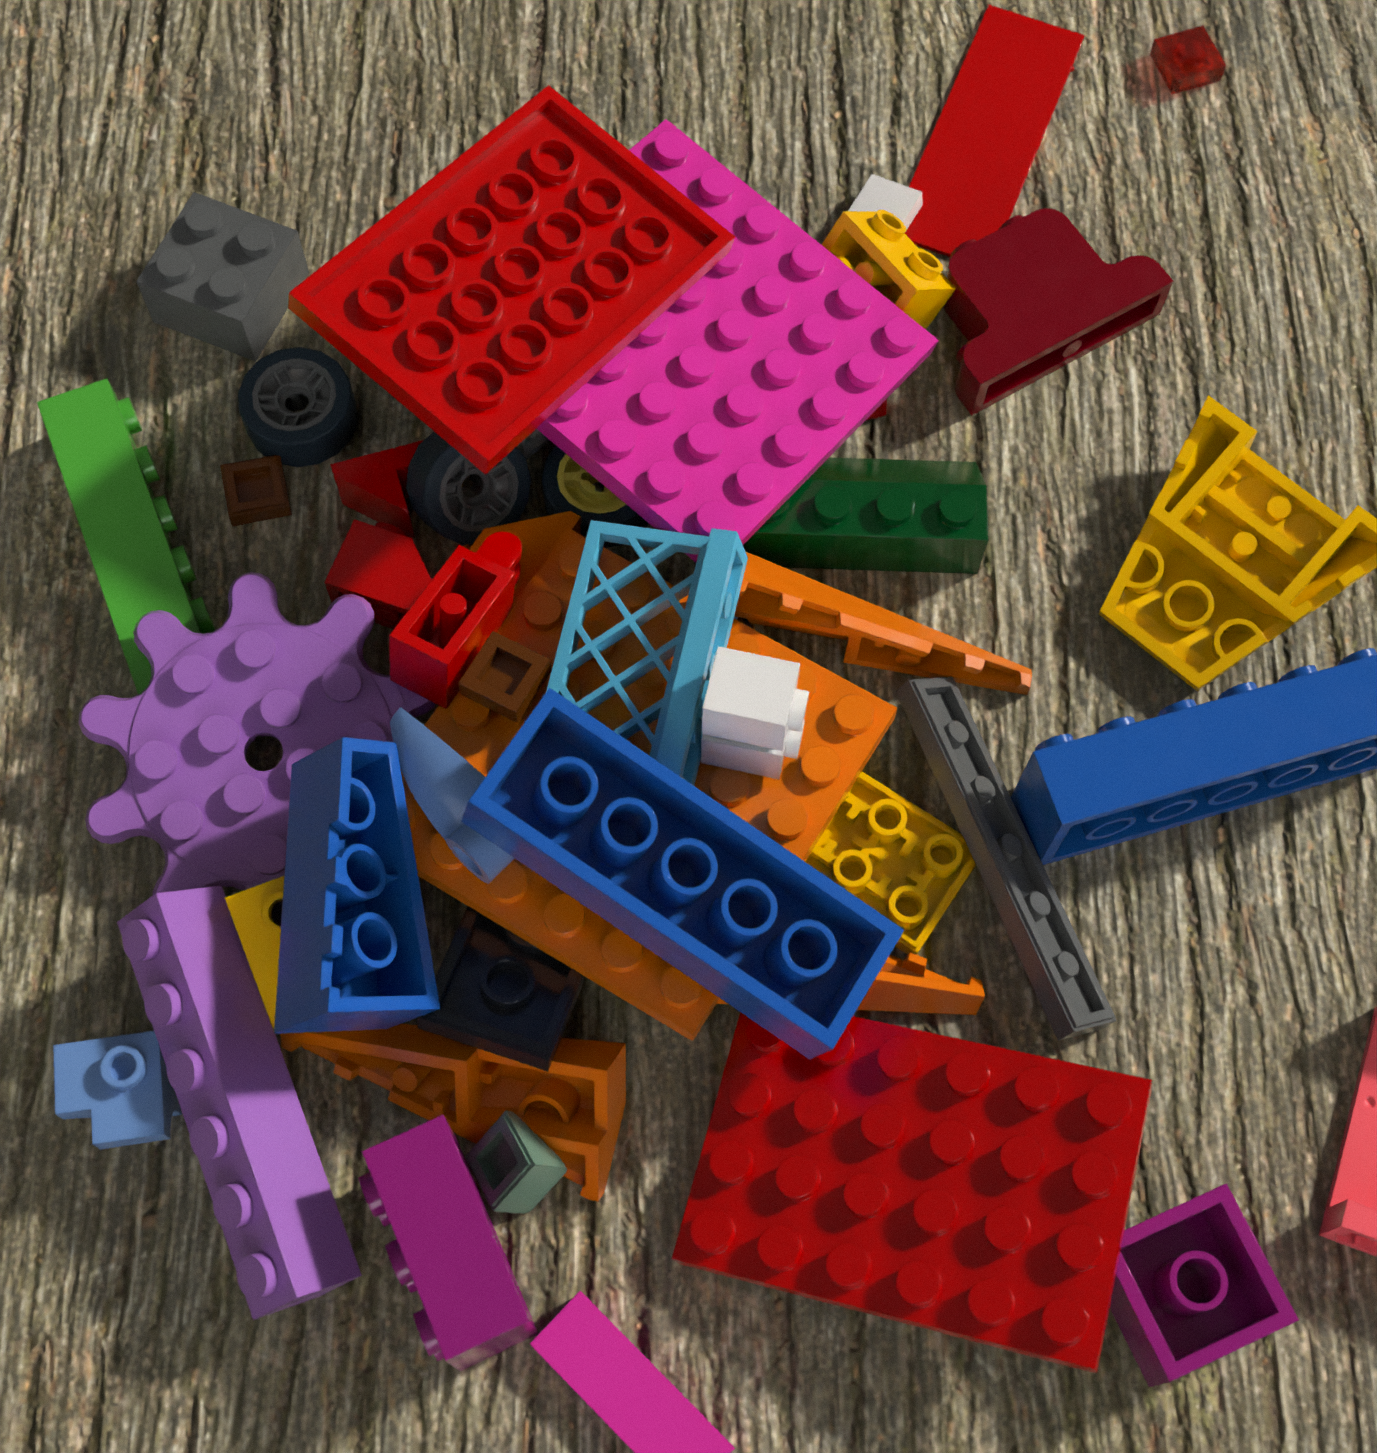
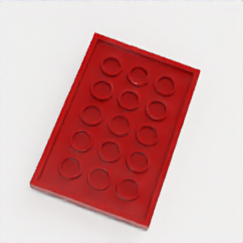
[288,85,735,475]
[671,1012,1152,1374]

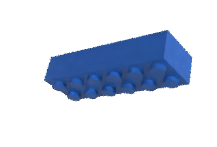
[1011,648,1377,865]
[461,688,904,1059]

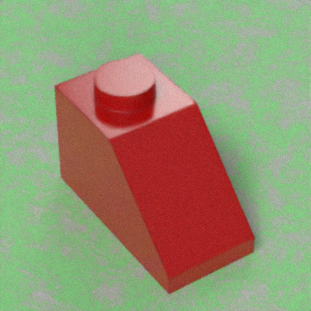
[324,519,431,629]

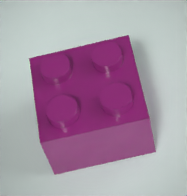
[1109,1183,1299,1387]

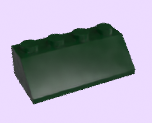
[743,457,988,574]

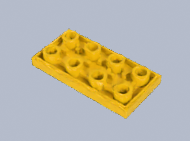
[805,772,976,955]

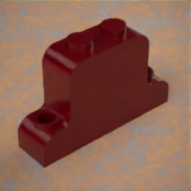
[943,208,1174,416]

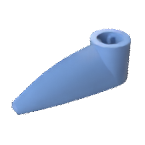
[390,707,515,884]

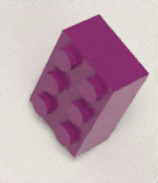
[358,1114,538,1371]

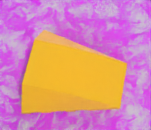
[1099,395,1377,691]

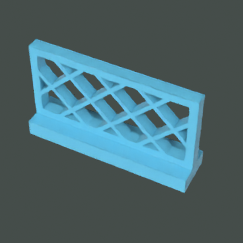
[546,520,748,786]

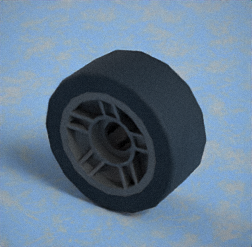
[238,347,358,467]
[406,431,531,545]

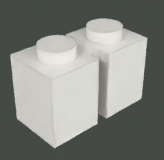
[701,646,809,780]

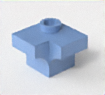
[53,1031,182,1149]

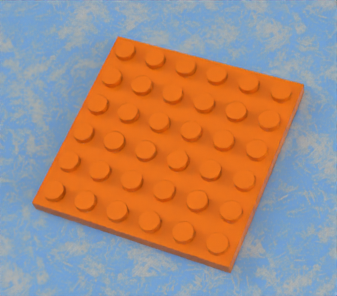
[400,528,897,1041]

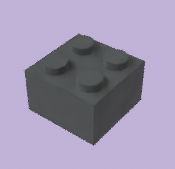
[136,192,309,362]

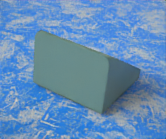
[465,1111,567,1214]

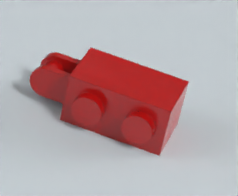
[389,531,522,709]

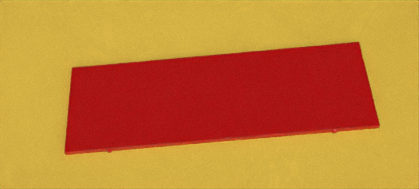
[905,4,1085,257]

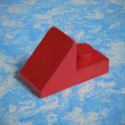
[330,440,424,538]

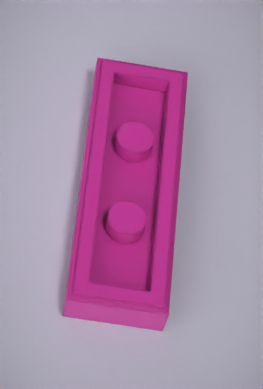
[530,1291,735,1453]

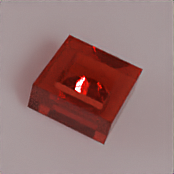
[1149,25,1226,95]

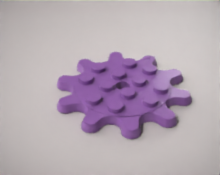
[78,572,436,926]

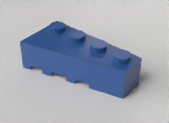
[274,737,440,1034]

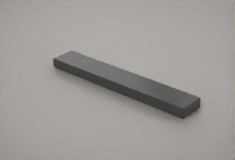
[896,677,1117,1041]

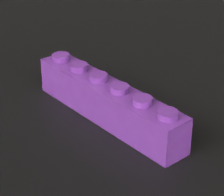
[117,886,361,1320]

